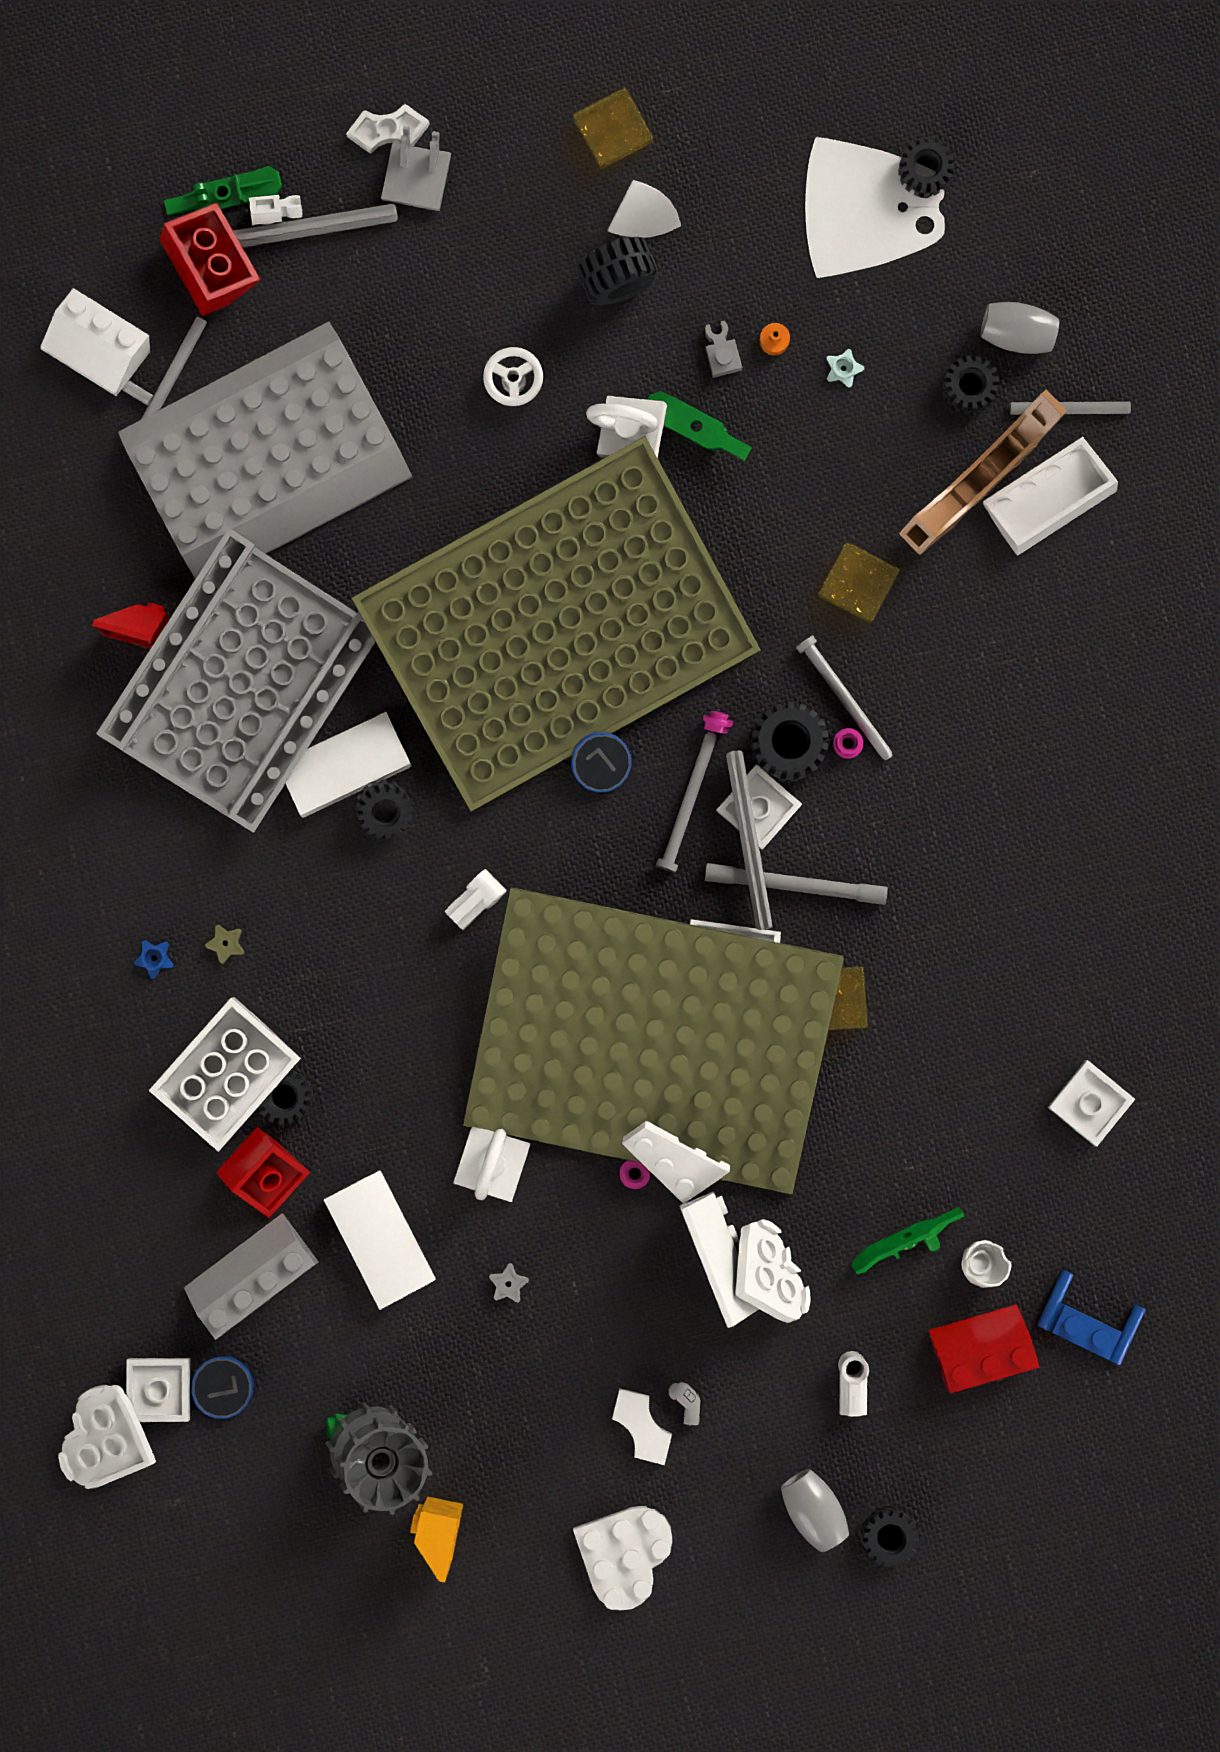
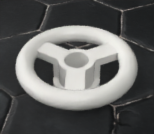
[483,347,543,406]

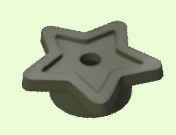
[205,925,244,964]

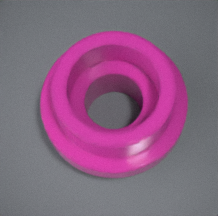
[703,711,733,734]
[833,728,863,759]
[620,1160,650,1189]

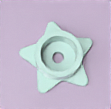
[827,349,864,387]

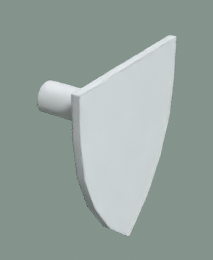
[608,180,681,238]

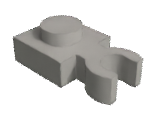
[705,321,742,378]

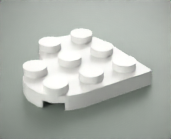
[735,1220,811,1323]
[58,1385,156,1489]
[573,1506,672,1610]

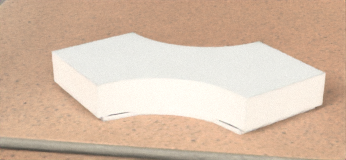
[346,104,430,154]
[612,1388,672,1465]

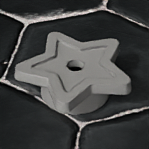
[489,1263,529,1303]

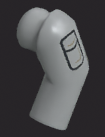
[669,1382,700,1425]

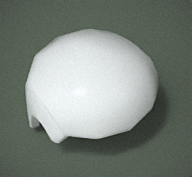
[961,1240,1011,1288]

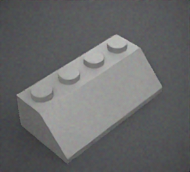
[184,1213,319,1340]

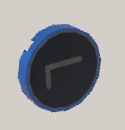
[571,732,632,792]
[192,1356,254,1419]

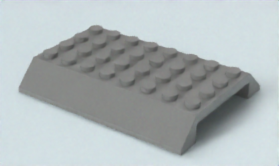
[118,322,413,579]
[96,528,375,833]

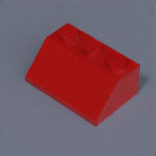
[160,203,260,316]
[928,1304,1039,1393]

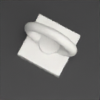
[586,396,667,458]
[454,1127,531,1202]

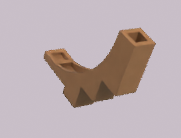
[899,390,1067,555]

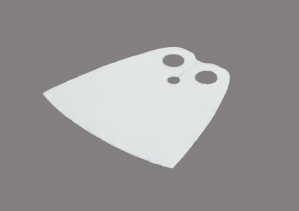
[805,137,945,278]

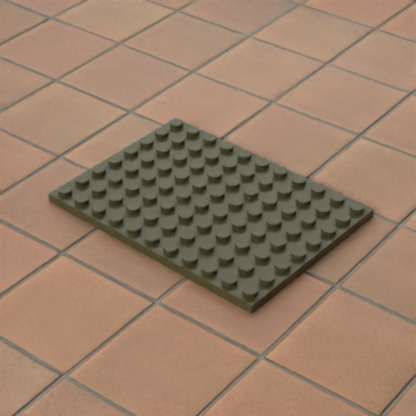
[352,436,760,811]
[463,887,844,1194]

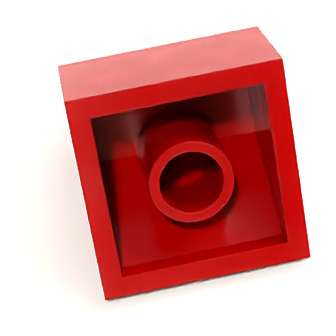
[216,1127,310,1218]

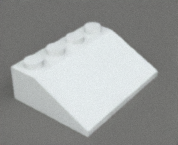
[149,997,301,1152]
[679,1192,759,1328]

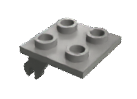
[381,126,451,211]

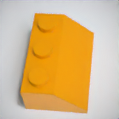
[410,1497,463,1582]

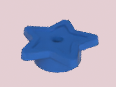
[134,940,173,979]

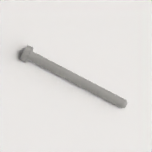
[796,635,893,760]
[656,732,717,873]

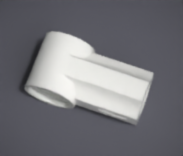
[445,869,507,930]
[838,1351,869,1416]

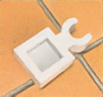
[249,195,303,225]

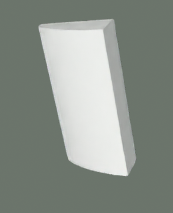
[983,437,1118,556]
[286,712,412,818]
[324,1171,436,1310]

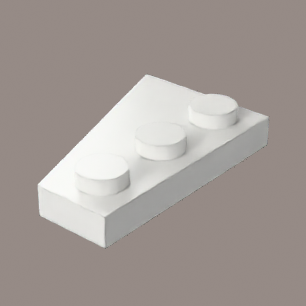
[622,1121,730,1204]

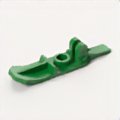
[164,166,282,216]
[647,391,752,461]
[851,1207,964,1274]

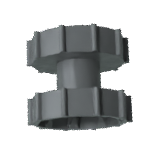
[325,1403,432,1515]

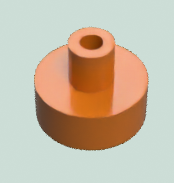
[760,323,790,355]

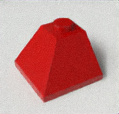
[92,602,171,649]

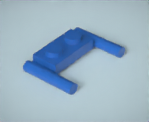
[1037,1270,1146,1365]

